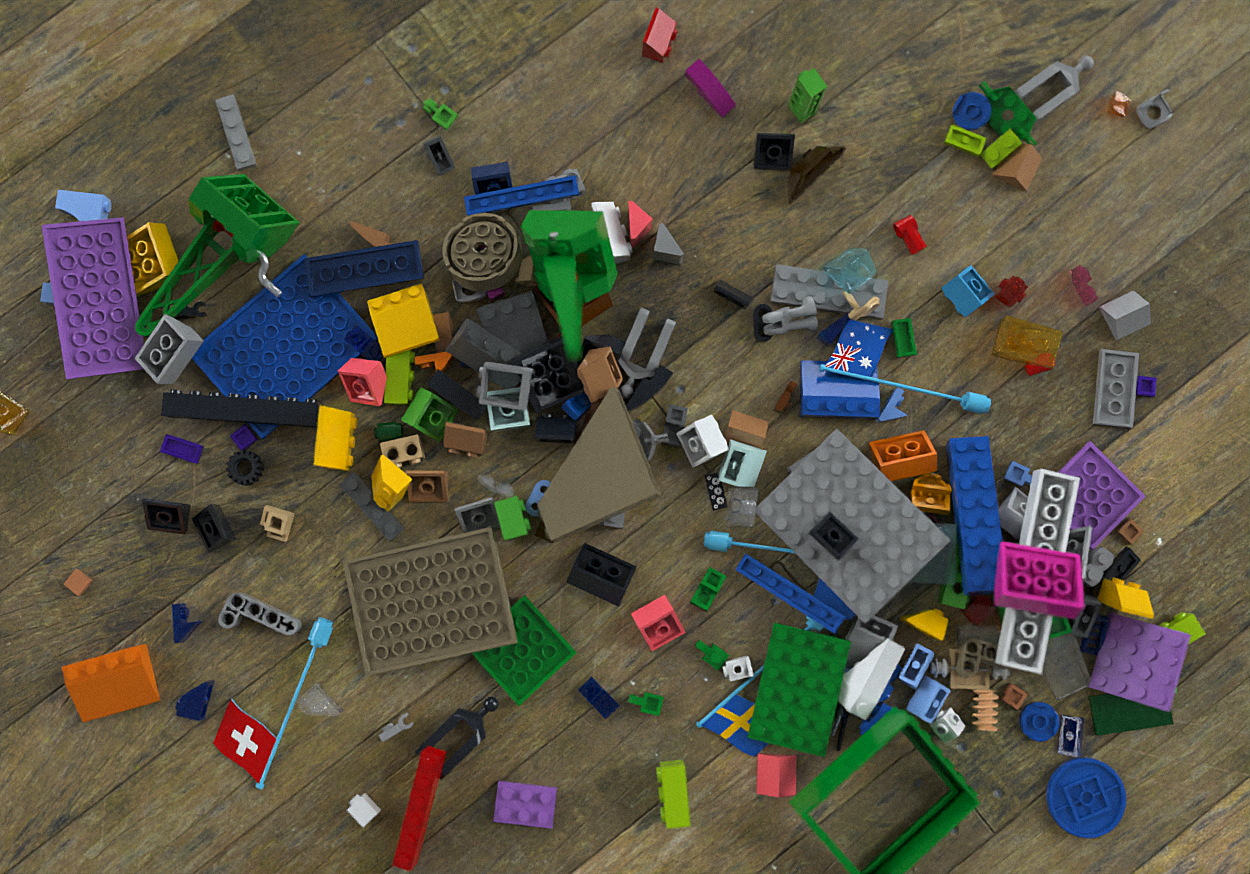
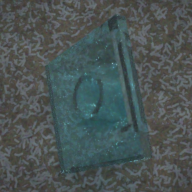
[823,247,877,294]

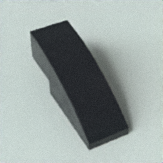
[626,365,673,413]
[426,369,488,421]

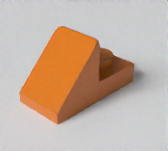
[414,352,455,373]

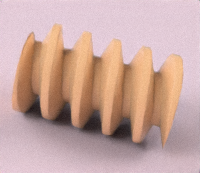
[972,689,999,731]

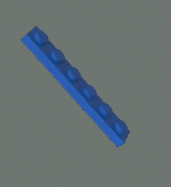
[464,175,580,216]
[736,553,846,633]

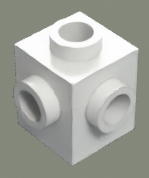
[929,707,965,743]

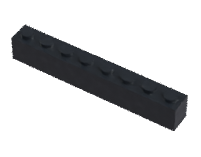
[161,389,323,428]

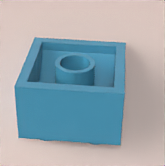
[941,265,995,317]

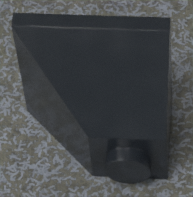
[576,334,626,366]

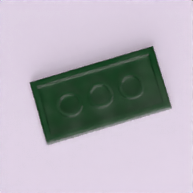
[1088,693,1174,736]

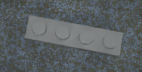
[215,94,257,171]

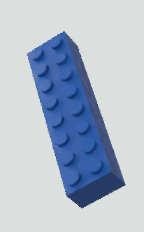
[946,436,1003,595]

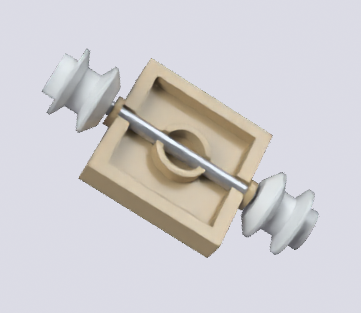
[930,648,1010,690]

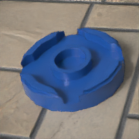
[953,92,991,130]
[1019,702,1060,741]

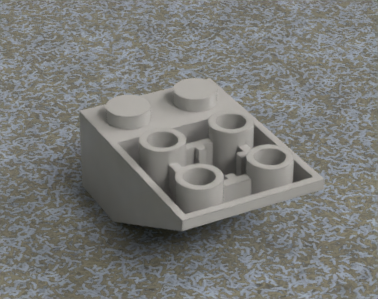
[845,615,898,669]

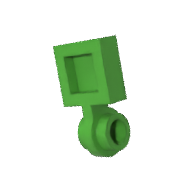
[422,98,458,131]

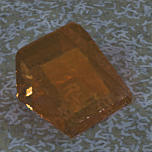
[1107,91,1130,118]

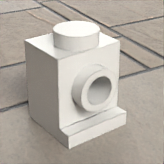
[722,656,754,681]

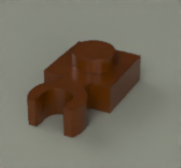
[773,381,798,414]

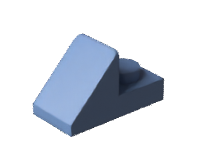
[875,387,907,423]

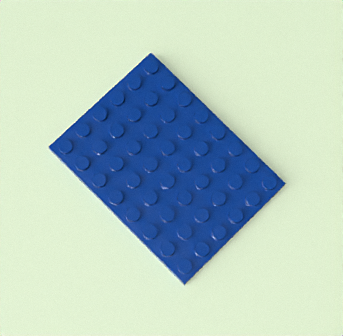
[192,254,379,439]

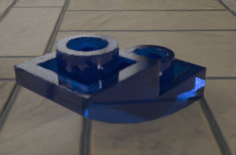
[344,325,384,361]
[578,676,620,719]

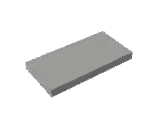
[1093,349,1139,429]

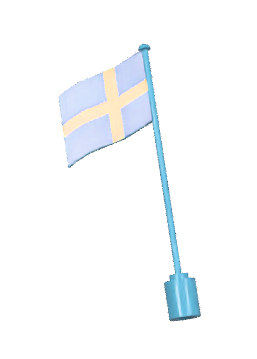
[696,616,824,756]

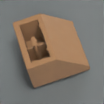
[577,347,623,402]

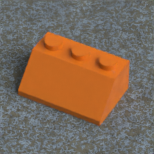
[869,430,937,481]

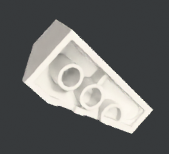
[838,639,905,720]

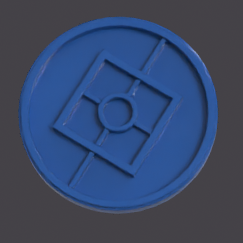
[1046,757,1126,838]

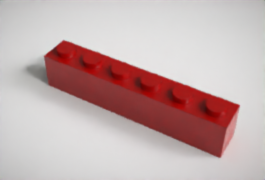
[392,746,447,872]

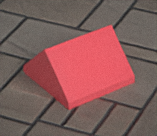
[628,201,653,248]
[756,753,797,798]

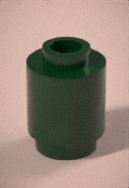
[374,422,403,442]

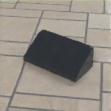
[714,280,752,309]

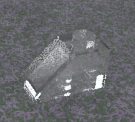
[296,683,344,716]

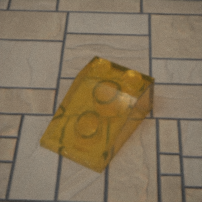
[991,315,1063,368]

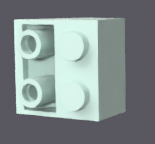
[718,439,767,487]

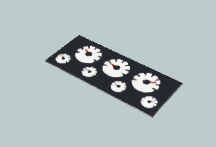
[704,472,728,511]

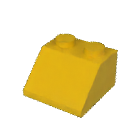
[371,455,412,512]
[1097,577,1154,619]

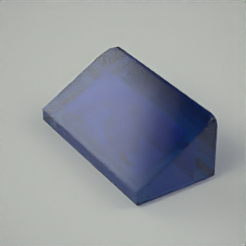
[1058,714,1084,757]

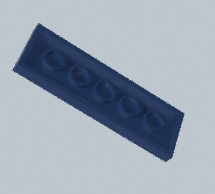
[304,240,424,297]

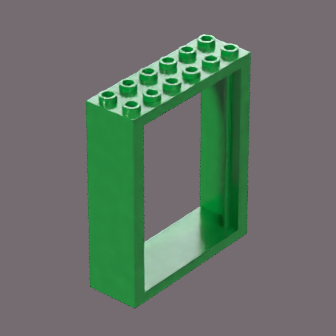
[789,706,981,874]

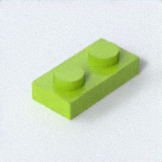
[943,125,987,157]
[980,129,1023,169]

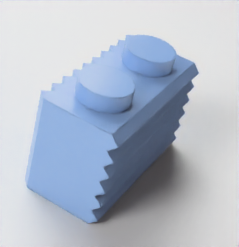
[899,644,934,689]
[906,675,950,724]

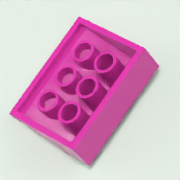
[994,542,1084,619]

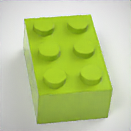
[656,760,691,829]

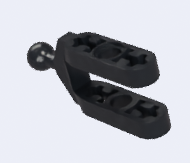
[415,696,499,780]

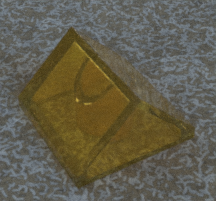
[0,391,30,436]

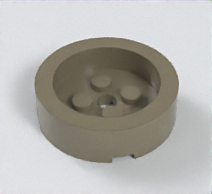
[442,213,522,292]

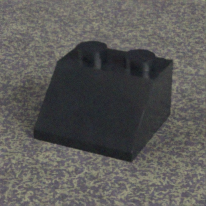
[535,414,576,443]

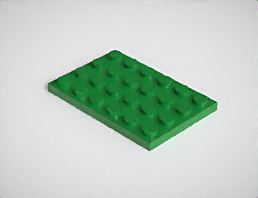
[747,622,851,758]

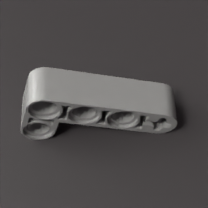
[218,592,302,635]

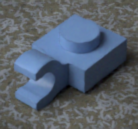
[1003,461,1032,487]

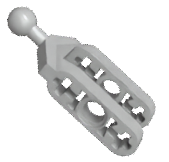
[1014,56,1094,124]
[618,307,676,400]

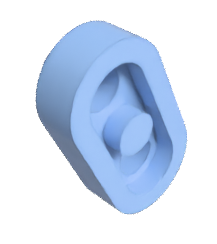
[526,480,551,517]

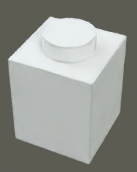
[347,793,381,827]

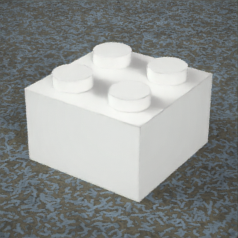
[676,415,729,468]

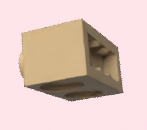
[380,434,425,468]

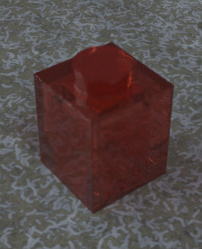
[960,595,995,626]

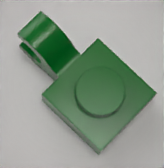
[694,640,729,671]
[628,691,664,716]

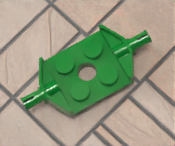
[978,81,1038,147]

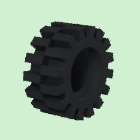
[226,450,264,486]

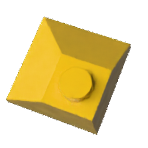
[899,608,948,641]

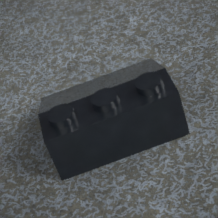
[512,335,585,413]

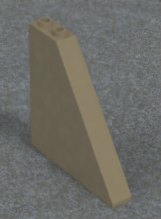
[538,387,662,542]

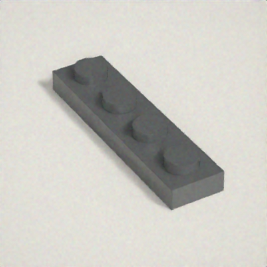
[339,471,405,541]

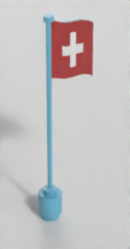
[213,617,333,789]

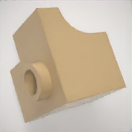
[260,505,295,542]

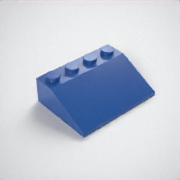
[799,360,880,420]

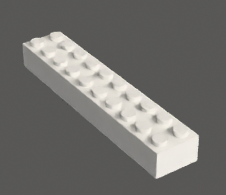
[995,469,1080,674]

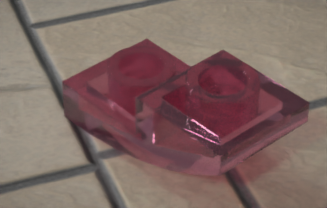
[1071,265,1098,306]

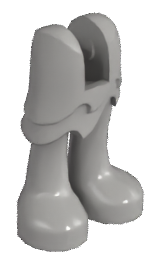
[762,296,818,335]

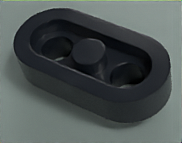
[753,304,773,343]

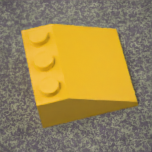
[127,222,179,297]
[367,283,440,358]
[314,406,357,471]

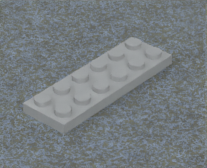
[770,264,888,319]

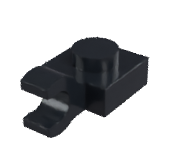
[174,302,207,320]

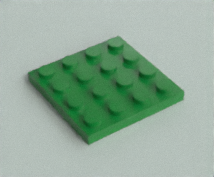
[471,595,577,706]

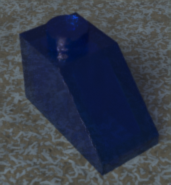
[175,680,215,721]

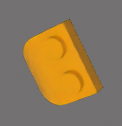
[910,473,952,515]

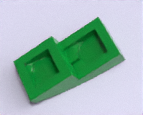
[689,567,726,612]

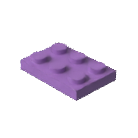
[493,781,557,828]

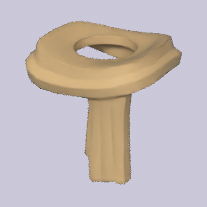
[842,291,880,321]

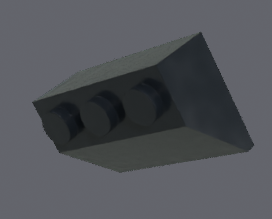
[566,543,637,607]

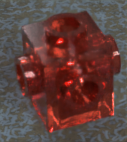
[994,276,1028,308]

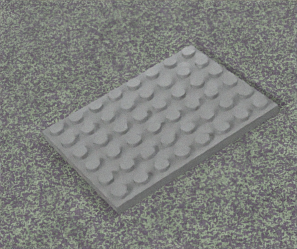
[753,429,951,623]

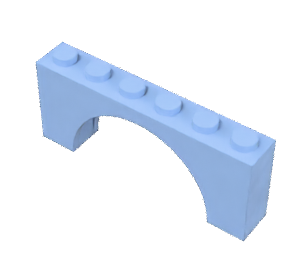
[40,190,111,306]

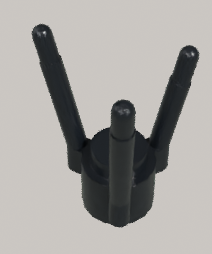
[830,702,849,751]

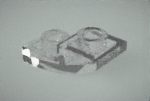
[477,474,515,498]

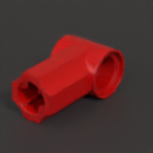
[893,215,927,255]

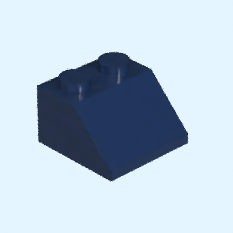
[471,162,513,195]

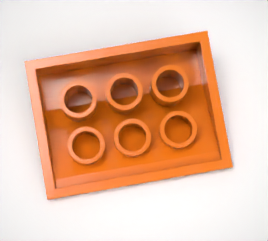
[62,644,160,722]

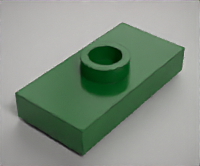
[891,318,917,358]

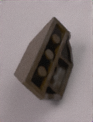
[788,146,846,205]

